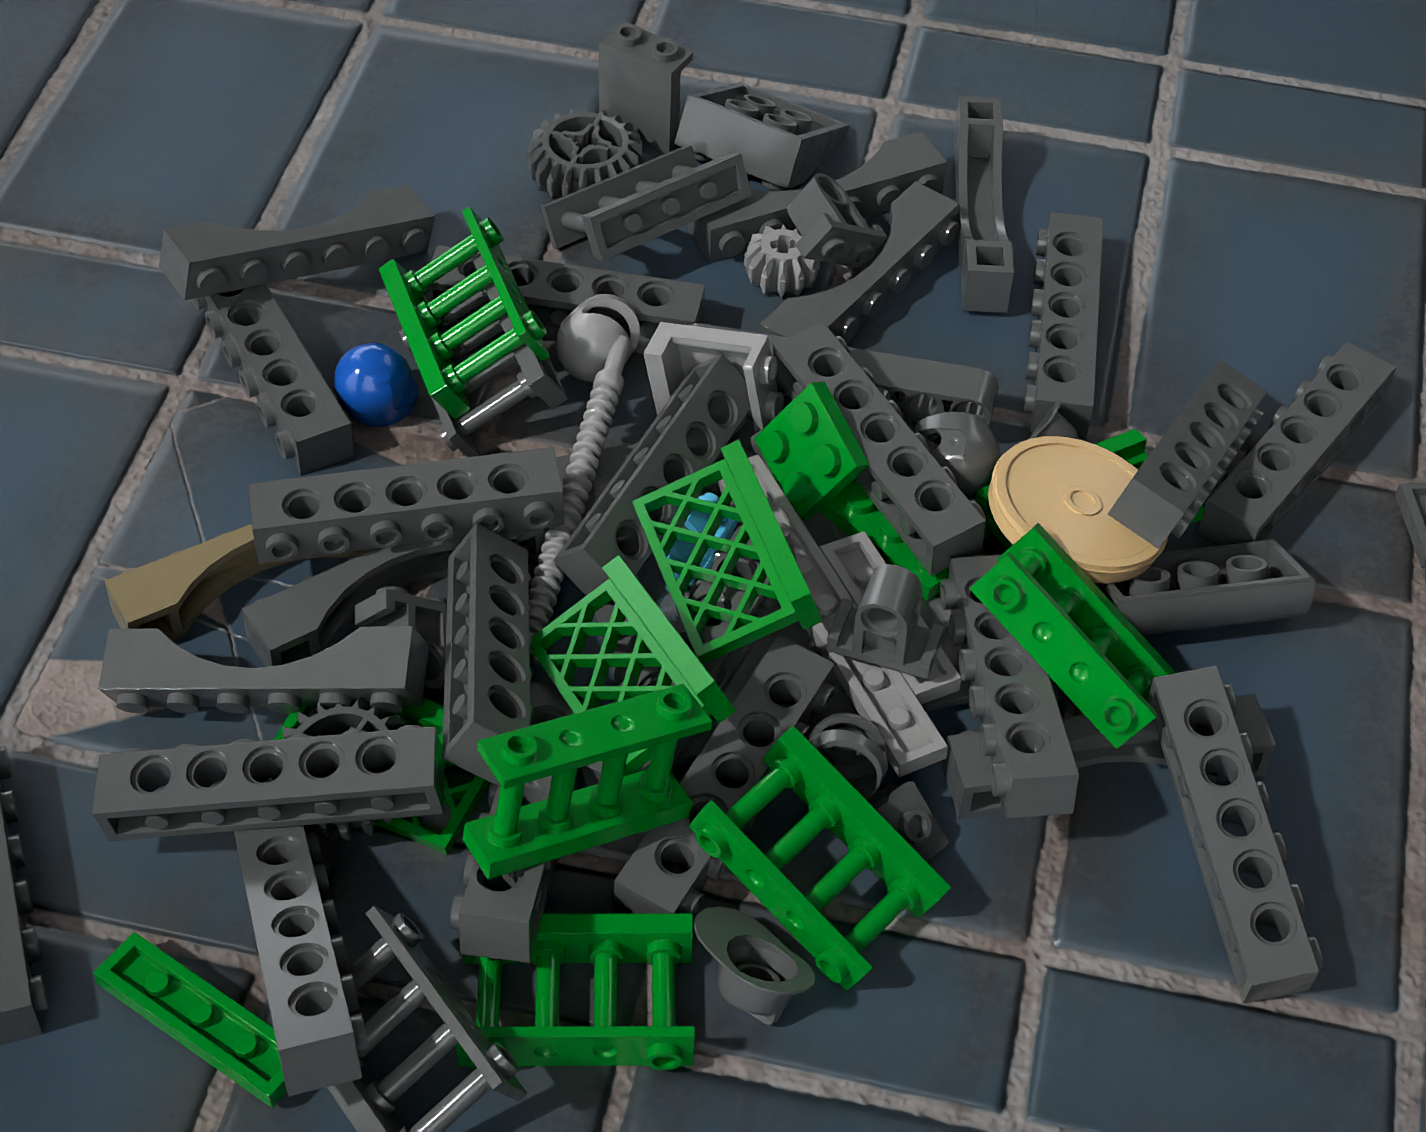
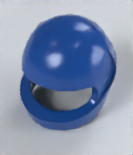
[334,342,418,427]

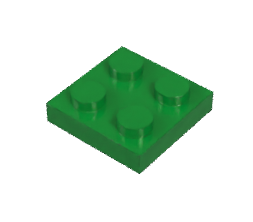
[754,381,870,520]

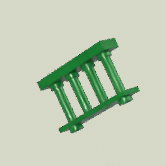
[378,206,550,419]
[969,523,1176,749]
[462,684,712,880]
[688,726,951,991]
[456,913,695,1071]

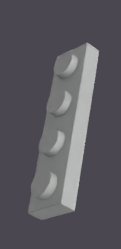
[819,531,961,704]

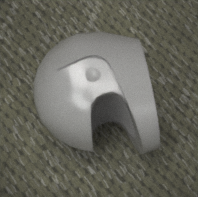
[556,294,640,383]

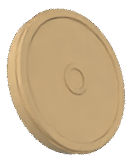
[988,436,1168,583]

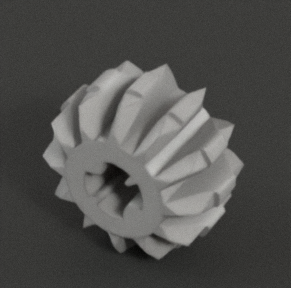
[744,224,821,298]

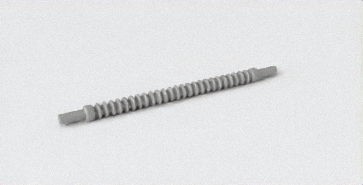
[528,335,631,678]

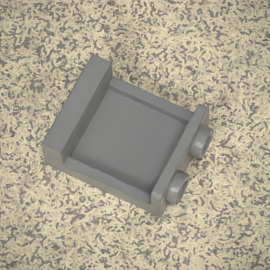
[643,322,784,433]

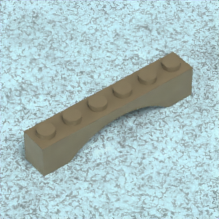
[105,524,373,641]

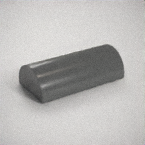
[1094,539,1315,636]

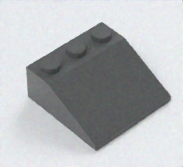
[674,82,850,191]

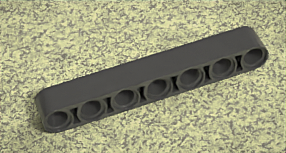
[689,323,999,425]

